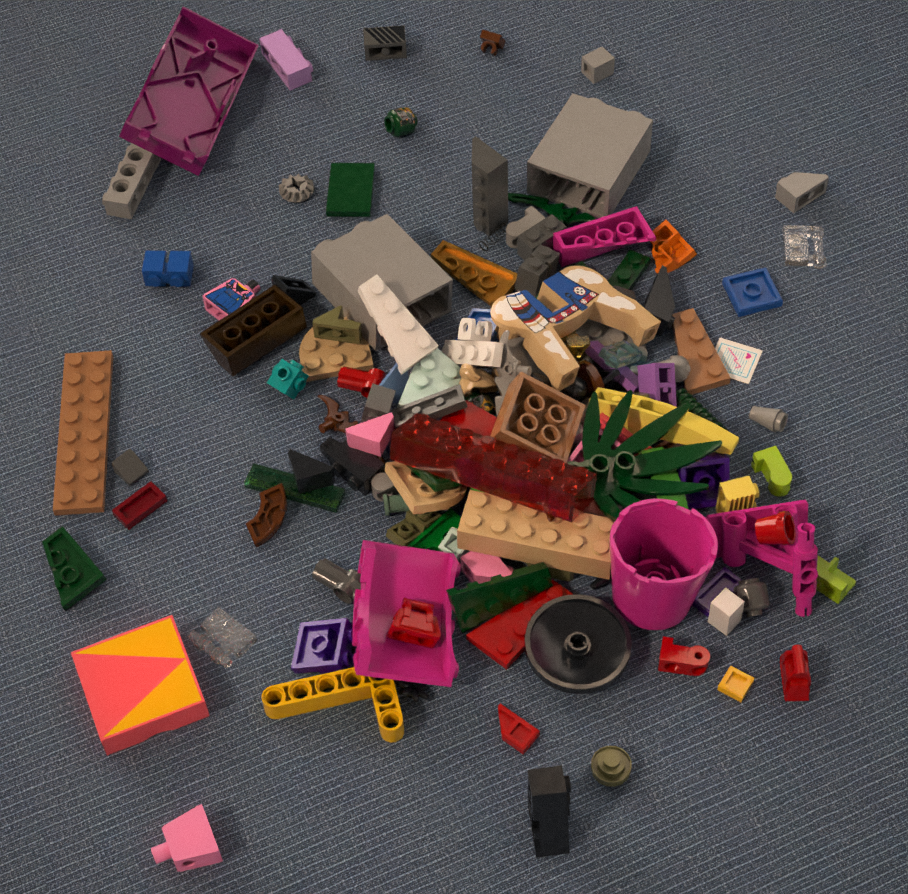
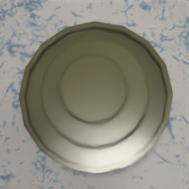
[591,746,632,787]

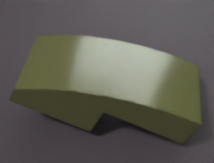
[386,510,442,546]

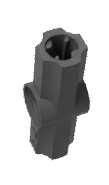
[312,558,361,604]

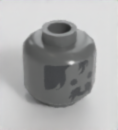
[733,578,770,617]

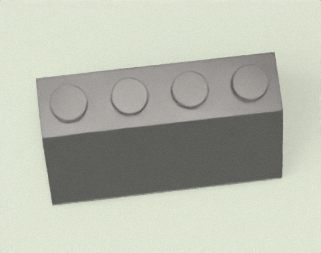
[472,136,508,236]

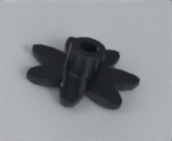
[397,681,428,702]

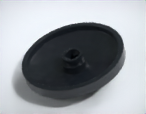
[524,594,632,694]

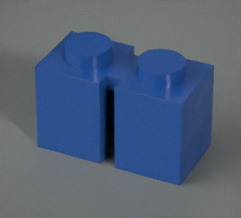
[142,251,194,287]

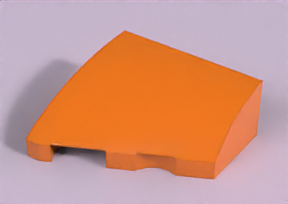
[650,220,697,274]

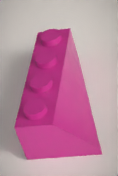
[553,206,656,267]

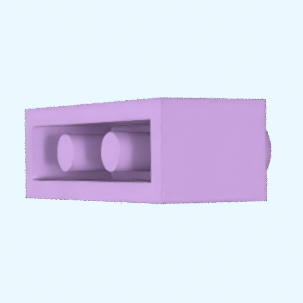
[259,29,313,90]

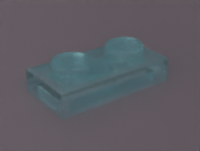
[598,340,643,369]

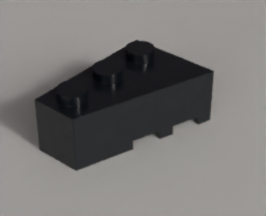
[528,765,571,858]

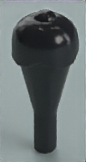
[530,372,588,402]

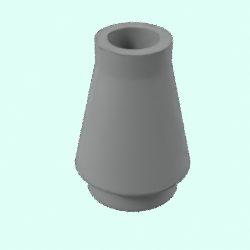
[749,406,788,433]

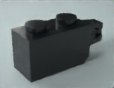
[320,437,386,496]

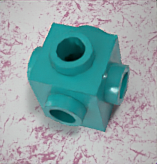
[267,359,309,400]

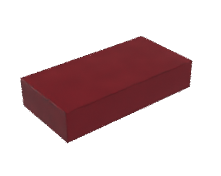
[112,481,168,530]

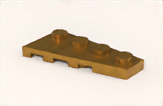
[431,240,517,307]

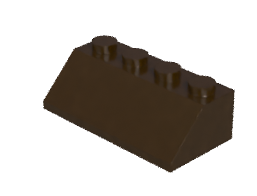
[200,285,307,377]

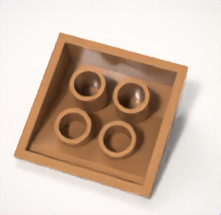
[488,372,586,467]

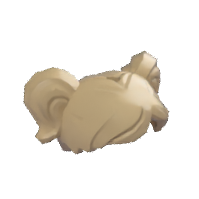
[459,363,499,397]

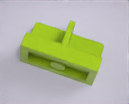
[816,556,856,604]

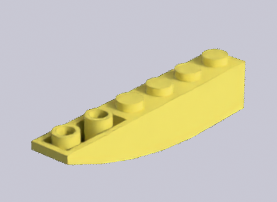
[589,387,739,455]

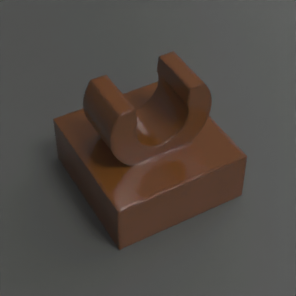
[480,29,506,56]

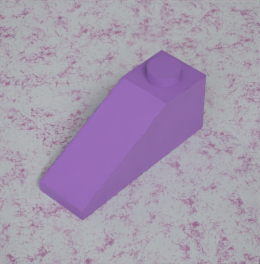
[637,363,677,407]

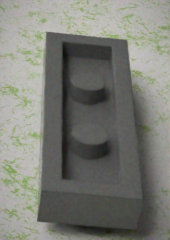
[391,384,468,433]

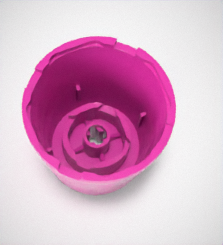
[609,499,718,630]

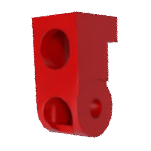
[658,636,710,676]

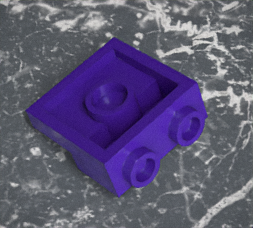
[291,618,354,674]

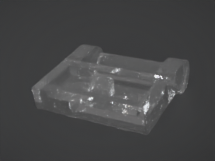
[782,225,827,269]

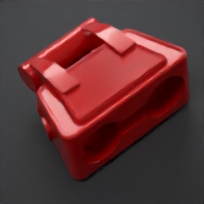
[387,598,441,648]
[780,645,811,701]

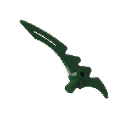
[508,193,596,227]

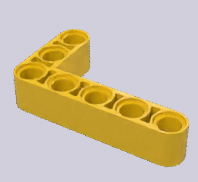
[262,667,404,743]

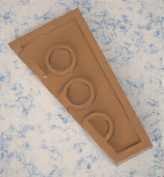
[672,308,730,395]

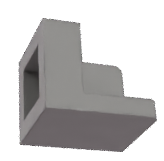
[581,47,615,84]

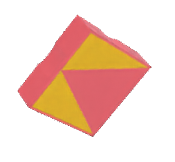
[71,615,210,755]

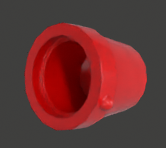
[755,511,796,545]

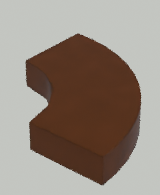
[245,483,287,548]

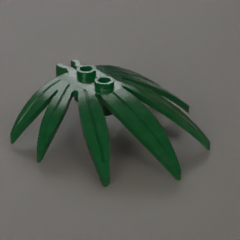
[566,390,722,521]

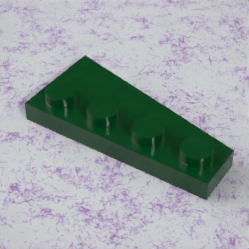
[446,562,553,633]

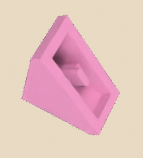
[345,412,395,457]

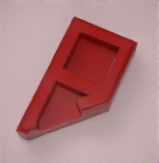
[498,703,540,755]

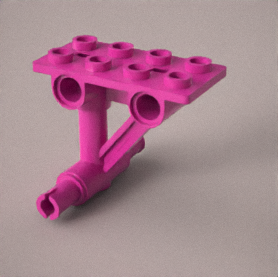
[706,500,818,617]

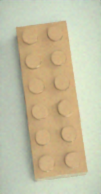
[457,490,615,580]

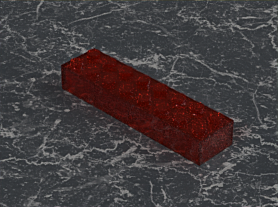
[390,413,597,523]

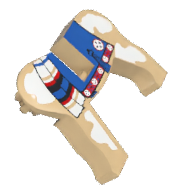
[490,266,661,391]

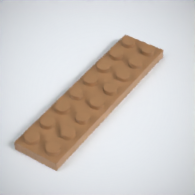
[53,350,113,516]

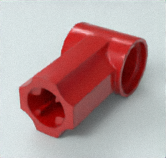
[337,366,387,398]

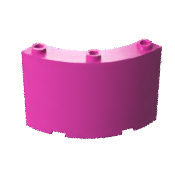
[352,540,461,687]

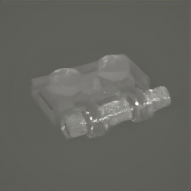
[188,607,257,668]

